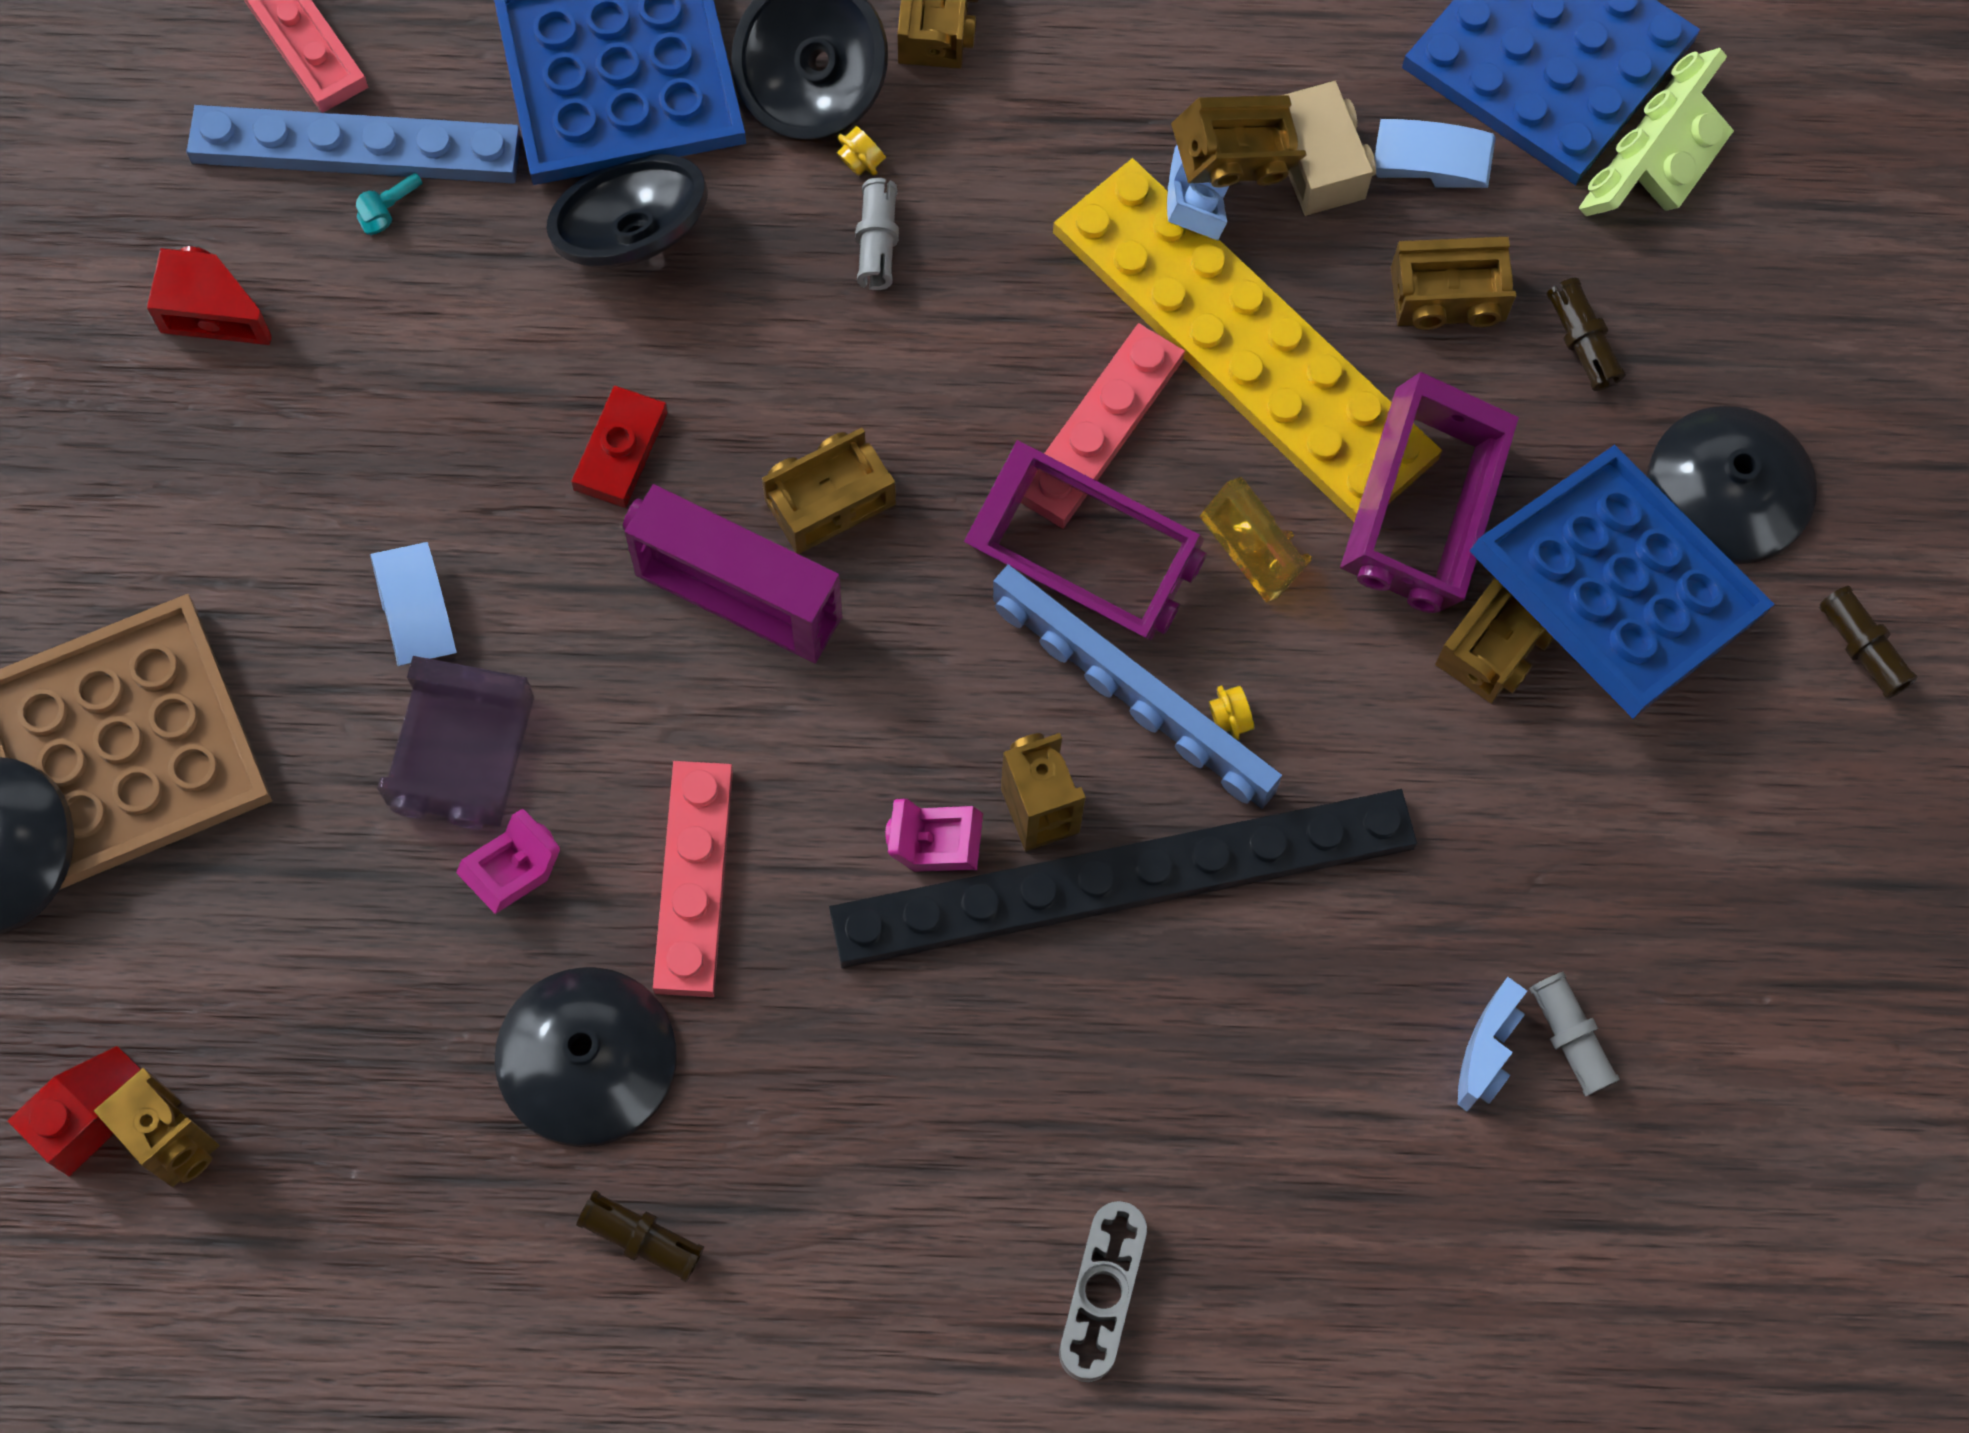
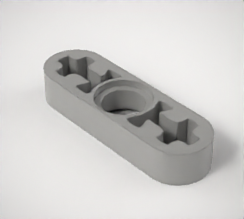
[1059,1201,1147,1382]

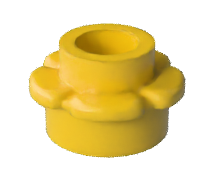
[837,126,886,176]
[1209,685,1255,740]

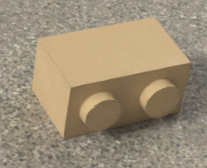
[1285,80,1376,216]

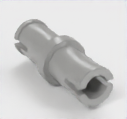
[855,178,899,290]
[1529,971,1620,1097]

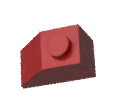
[147,246,272,345]
[7,1046,141,1177]

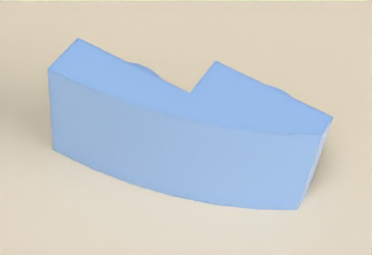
[1374,119,1496,188]
[1167,144,1229,241]
[370,542,457,666]
[1457,977,1527,1111]

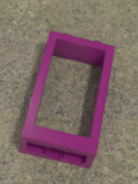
[1340,372,1519,613]
[964,440,1207,640]
[623,484,843,664]

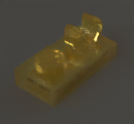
[1199,477,1312,603]

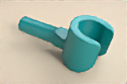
[356,173,423,235]

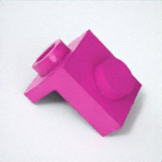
[885,799,983,872]
[456,809,560,914]

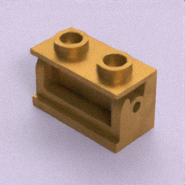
[897,0,978,69]
[1171,95,1307,188]
[1391,237,1516,330]
[762,427,896,554]
[1435,578,1554,704]
[1001,733,1086,852]
[94,1068,220,1188]

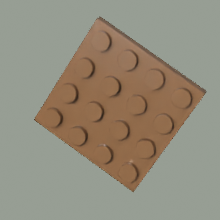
[0,594,273,890]

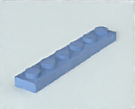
[186,105,521,183]
[993,564,1282,809]

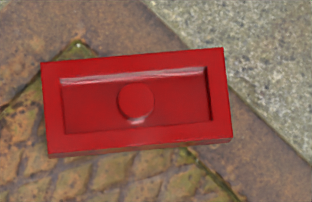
[571,385,668,508]

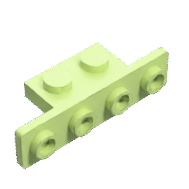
[1579,48,1734,216]

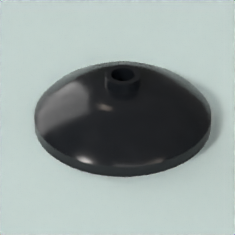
[731,0,888,140]
[546,154,708,268]
[1647,406,1817,564]
[0,757,74,934]
[495,967,677,1147]

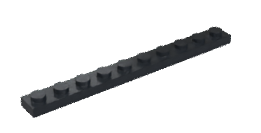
[829,789,1417,968]

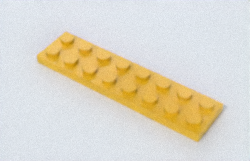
[1053,158,1442,522]

